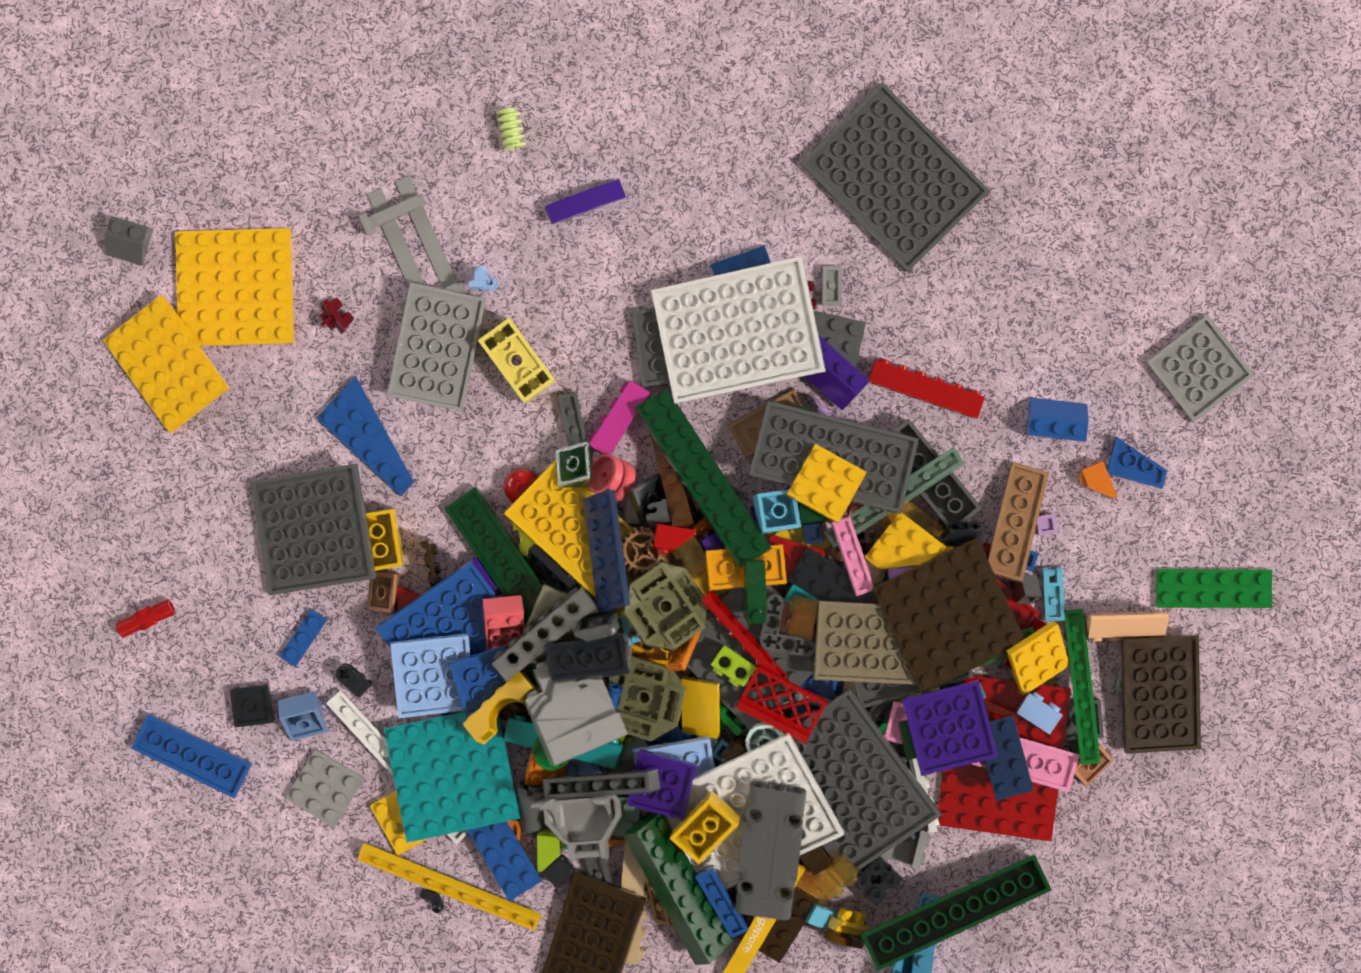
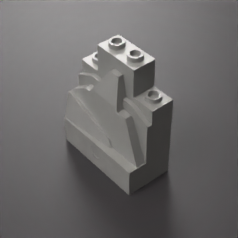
[523,661,628,765]

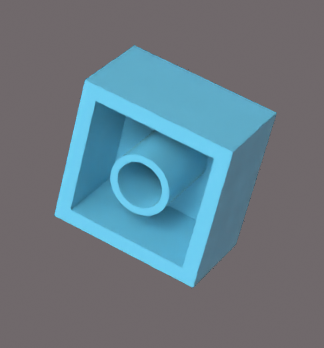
[752,489,801,534]

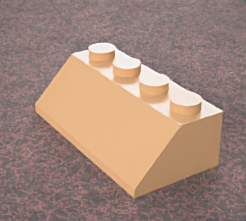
[1084,611,1169,641]

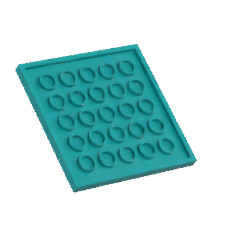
[384,711,521,843]

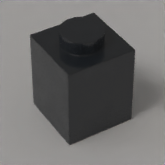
[543,855,574,887]

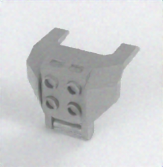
[531,794,622,861]

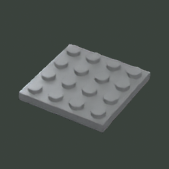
[1145,315,1254,423]

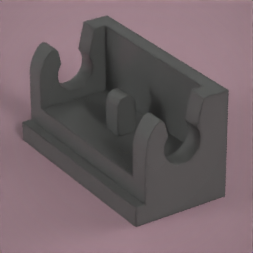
[646,499,673,533]

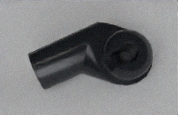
[420,889,444,913]

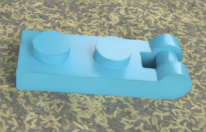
[1042,567,1065,621]

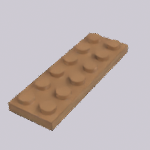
[987,462,1049,583]

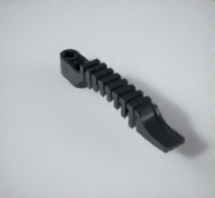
[830,522,984,555]

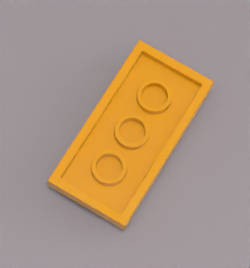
[705,545,787,591]

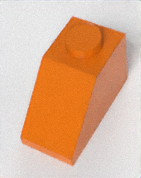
[1078,461,1118,498]

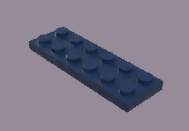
[583,490,630,613]

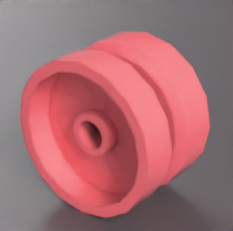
[587,453,636,502]

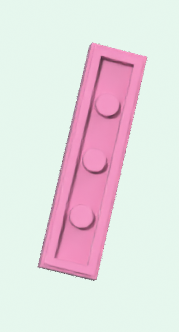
[831,516,874,596]

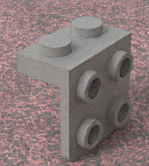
[881,828,930,870]

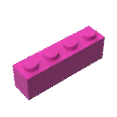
[588,380,650,454]

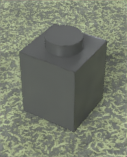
[1011,573,1042,604]

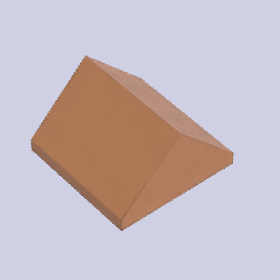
[368,572,401,614]
[1074,742,1114,787]

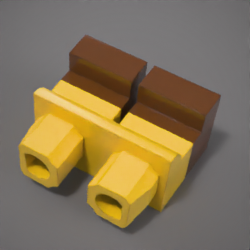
[824,907,868,949]

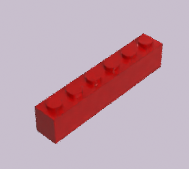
[868,358,985,419]

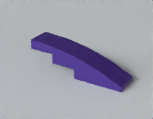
[545,179,626,225]

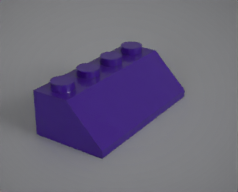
[804,335,870,411]

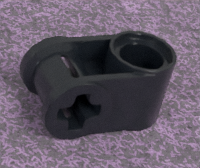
[335,663,373,698]

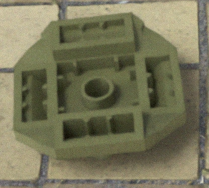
[622,563,707,650]
[608,656,687,741]

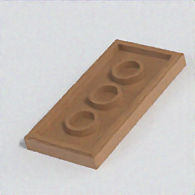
[728,388,804,458]

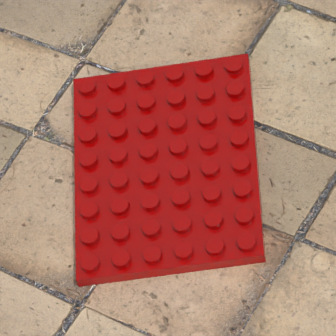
[938,675,1071,842]

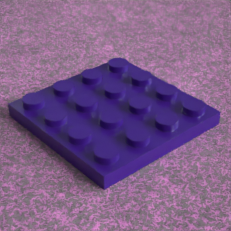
[902,680,998,776]

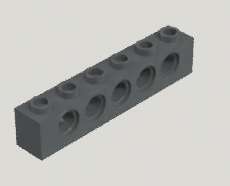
[492,586,597,681]
[543,769,660,799]

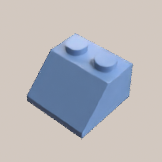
[278,691,328,741]

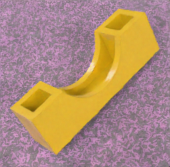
[463,671,540,745]

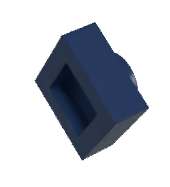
[802,523,825,545]

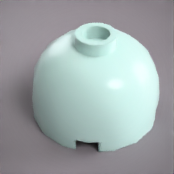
[746,722,784,752]

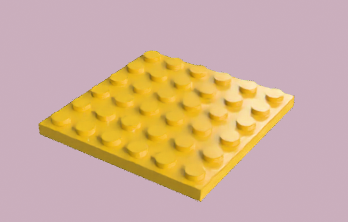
[175,228,294,346]

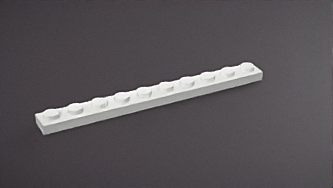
[326,690,468,844]

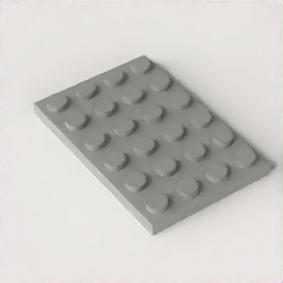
[387,282,486,411]

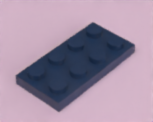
[985,715,1034,801]

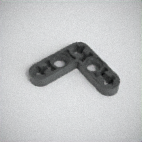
[760,594,815,656]

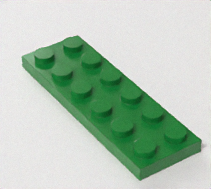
[1156,569,1272,608]

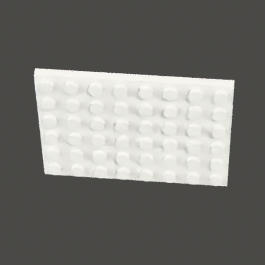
[651,256,826,404]
[664,733,844,889]

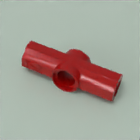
[116,599,176,638]

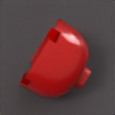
[503,468,539,503]

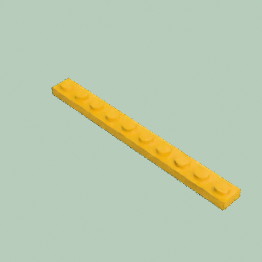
[357,843,542,931]

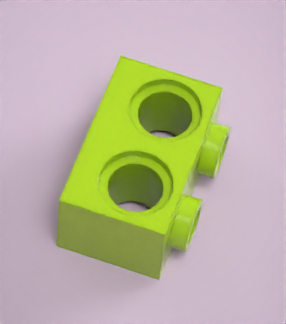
[711,644,757,687]

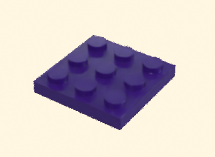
[627,749,697,820]

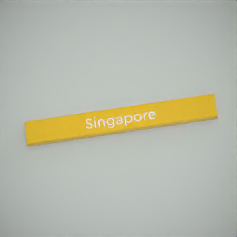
[722,865,805,973]

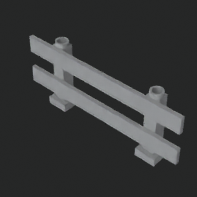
[359,176,466,313]

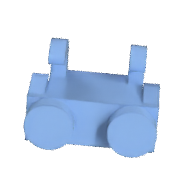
[468,267,499,291]

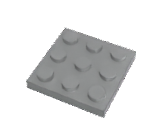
[285,749,365,828]

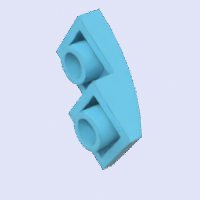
[806,903,839,929]

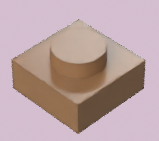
[825,547,843,561]

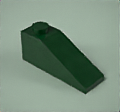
[742,560,767,624]

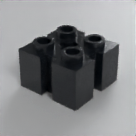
[848,856,903,907]

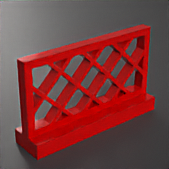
[736,665,828,744]

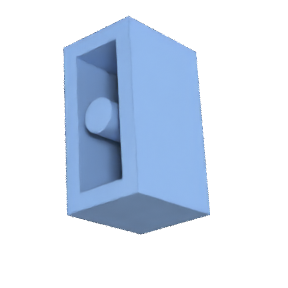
[1016,692,1062,734]

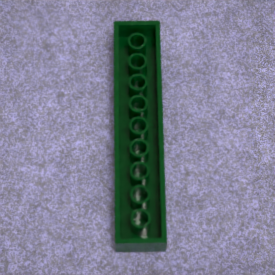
[858,854,1052,971]

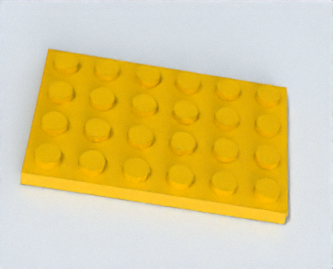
[103,295,231,433]

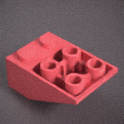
[482,595,525,655]

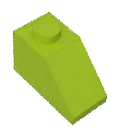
[537,829,567,872]

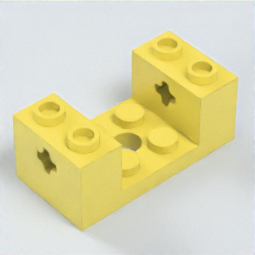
[478,318,557,404]

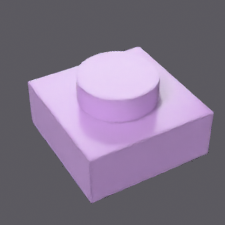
[1036,514,1058,536]

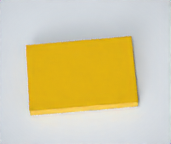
[681,677,720,739]

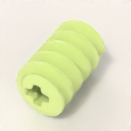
[496,108,526,151]

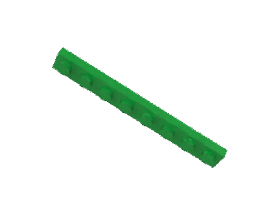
[1064,609,1101,765]

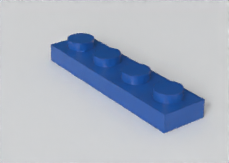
[695,865,748,938]

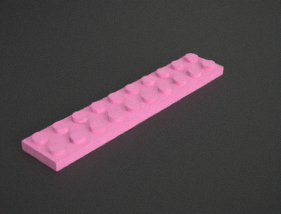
[884,701,1080,792]

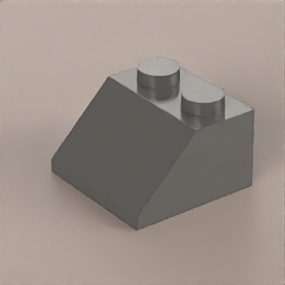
[105,216,153,266]

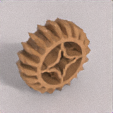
[621,526,667,578]

